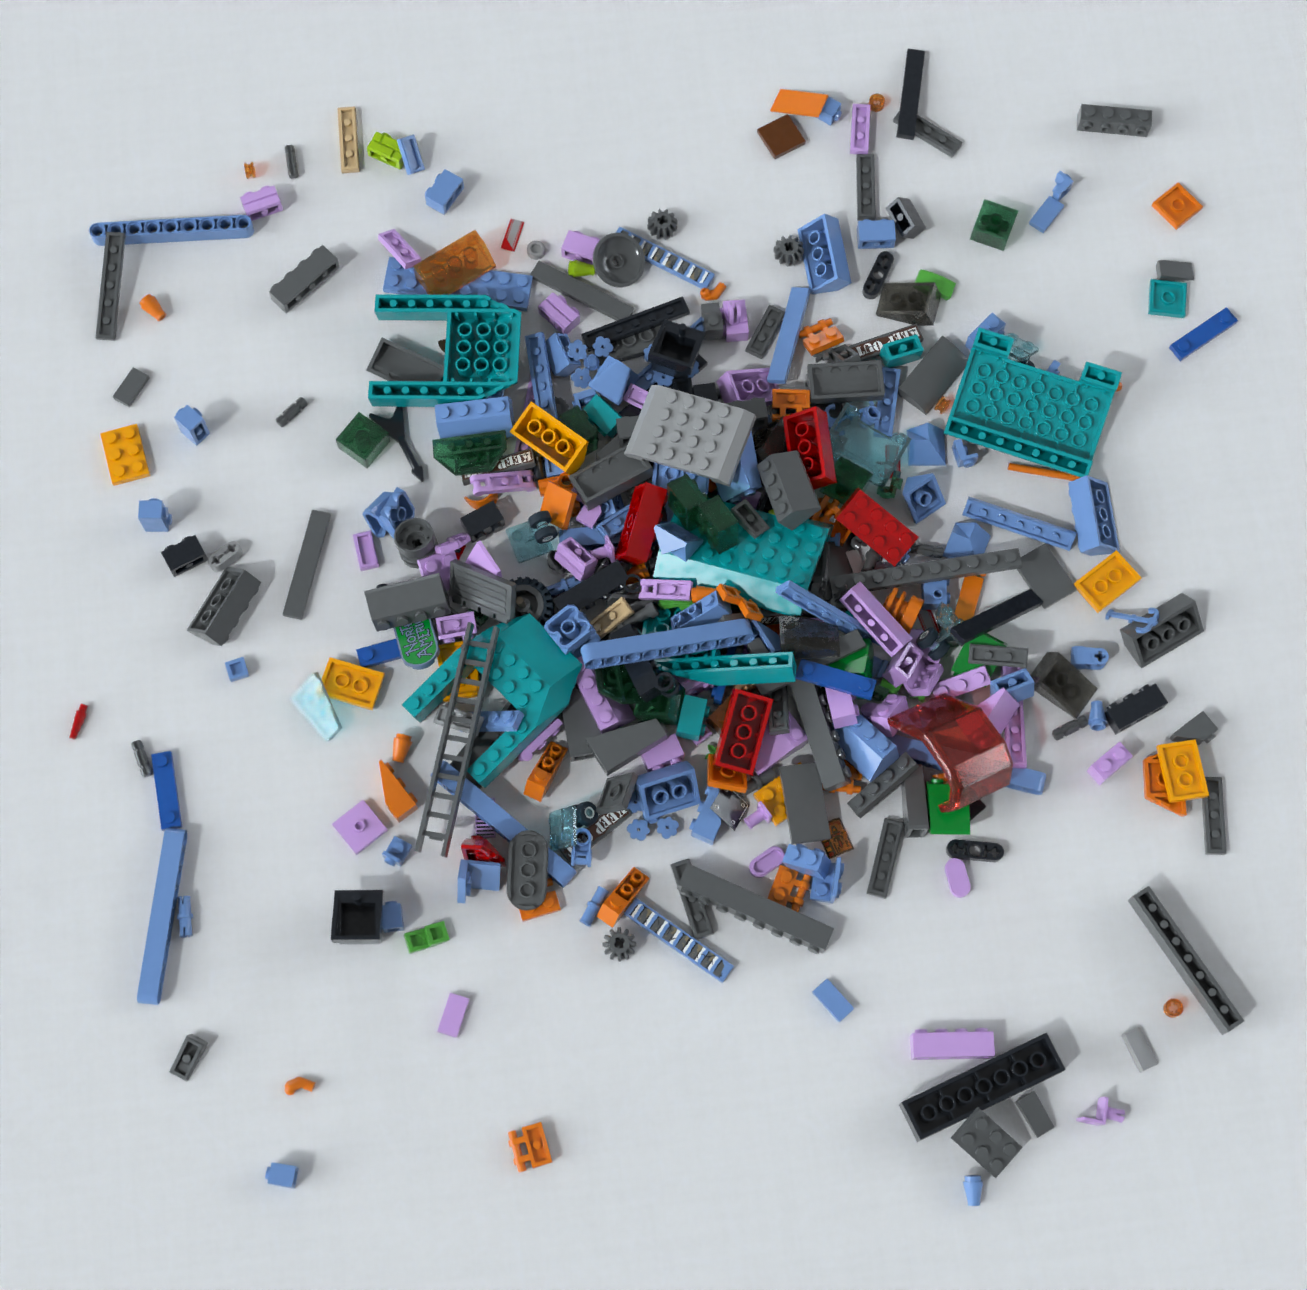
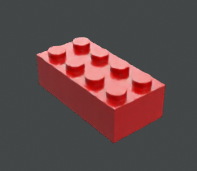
[783,406,837,490]
[615,482,668,566]
[834,488,919,567]
[712,688,773,776]

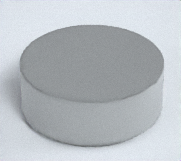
[527,241,545,260]

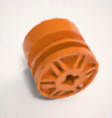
[883,587,925,634]

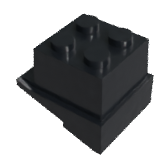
[648,319,706,381]
[331,890,383,944]

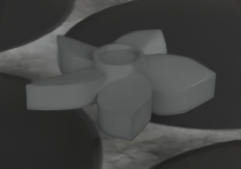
[812,347,833,363]

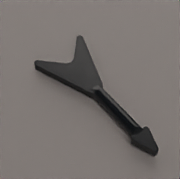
[369,407,424,482]

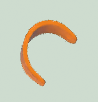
[464,493,498,509]

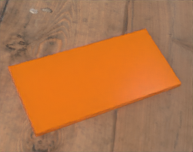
[770,89,828,118]

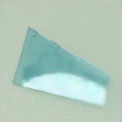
[291,672,342,741]

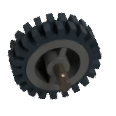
[497,577,555,627]

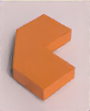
[716,583,763,622]

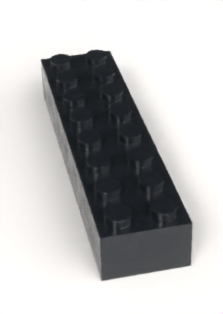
[899,1033,1066,1142]

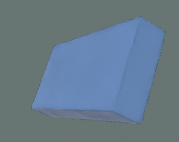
[397,134,425,175]
[1029,196,1064,234]
[812,979,854,1022]

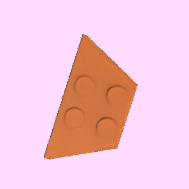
[1142,753,1187,817]

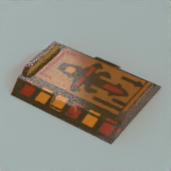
[821,817,854,859]

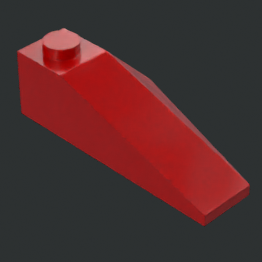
[461,835,506,867]

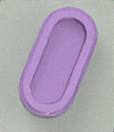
[749,846,785,878]
[944,858,970,898]

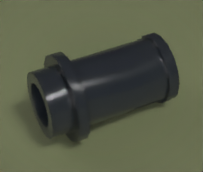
[533,456,546,481]

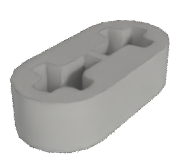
[208,541,242,572]

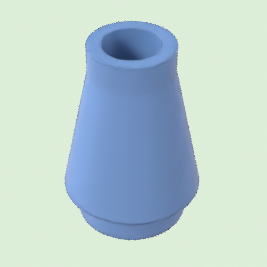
[858,406,880,429]
[1088,700,1108,731]
[963,1175,983,1206]

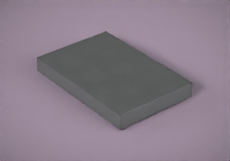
[1017,543,1077,609]

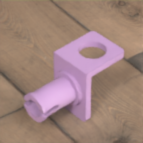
[589,535,623,563]
[744,801,772,829]
[1076,1097,1125,1126]

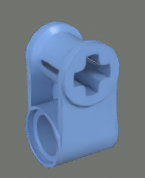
[1070,646,1109,670]
[571,828,592,867]

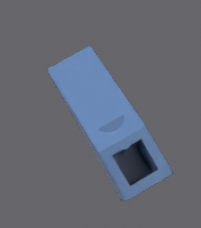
[670,591,732,630]
[689,786,721,845]

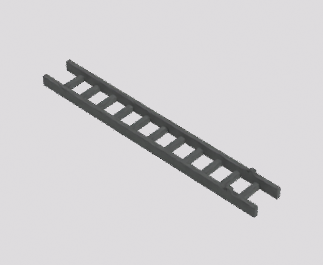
[414,622,500,858]

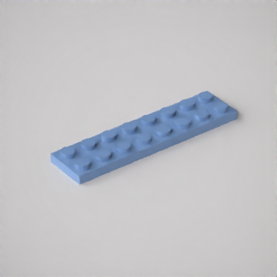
[383,257,533,311]

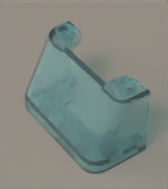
[829,402,911,487]

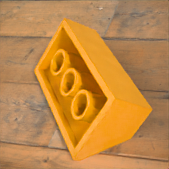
[510,401,589,475]

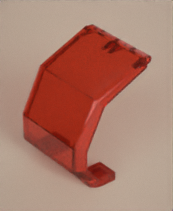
[887,693,1013,813]

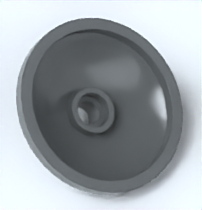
[593,233,645,288]

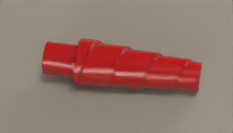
[69,704,88,740]

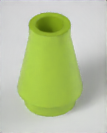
[568,259,595,277]

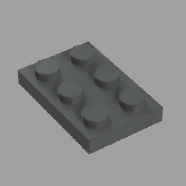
[951,1107,1023,1178]

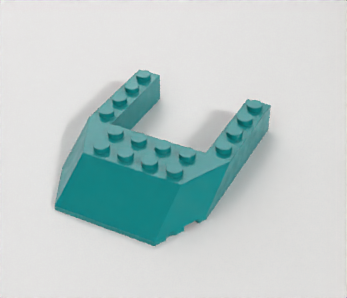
[368,294,522,407]
[642,602,797,686]
[402,613,582,788]

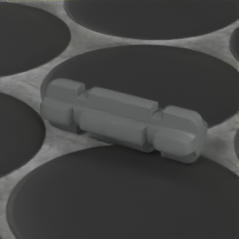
[284,145,299,179]
[276,397,308,427]
[910,542,944,558]
[1052,715,1088,740]
[131,740,153,778]

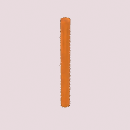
[1007,463,1080,481]

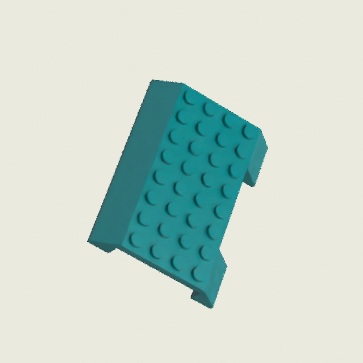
[943,327,1122,478]
[653,492,834,619]

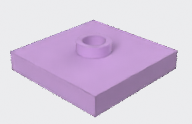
[332,800,388,855]

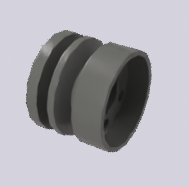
[394,518,438,569]

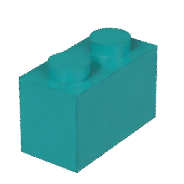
[879,334,924,368]
[582,394,622,438]
[676,695,710,741]

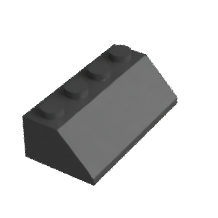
[757,450,821,530]
[187,567,262,646]
[364,573,451,632]
[1120,593,1204,668]

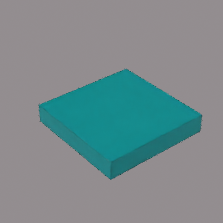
[1148,279,1187,318]

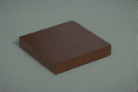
[757,114,806,159]

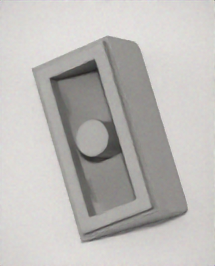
[1121,1027,1158,1072]

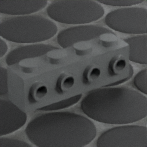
[1077,104,1152,137]
[269,245,340,314]

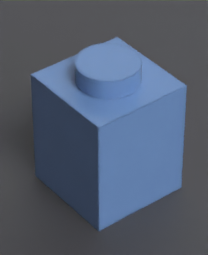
[816,93,842,126]
[382,901,404,933]
[265,1162,299,1189]

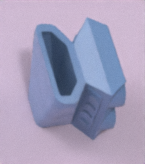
[588,355,639,406]
[362,487,415,539]
[544,604,601,659]

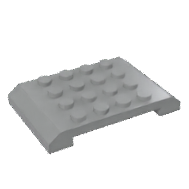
[624,385,756,487]

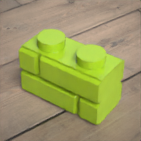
[367,132,404,169]

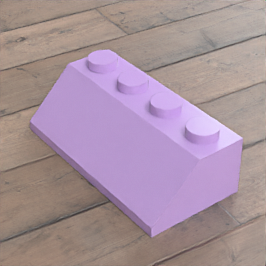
[575,656,636,734]

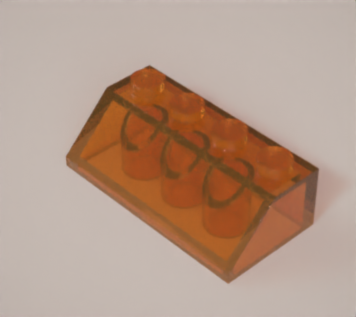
[413,230,496,295]

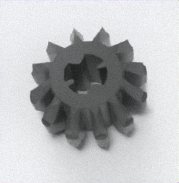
[647,208,678,240]
[773,235,804,267]
[602,927,636,962]

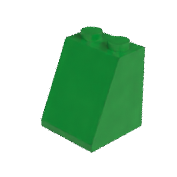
[951,633,1008,688]
[828,638,874,699]
[926,778,970,835]

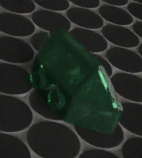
[432,430,507,476]
[594,639,641,704]

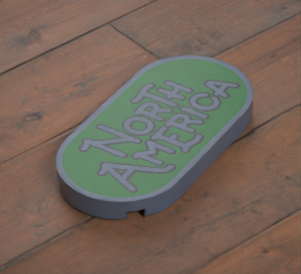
[393,619,440,670]

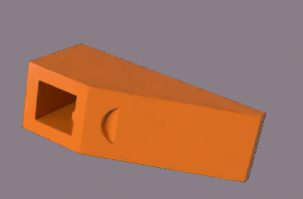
[523,741,568,802]
[379,760,418,823]
[596,867,649,928]

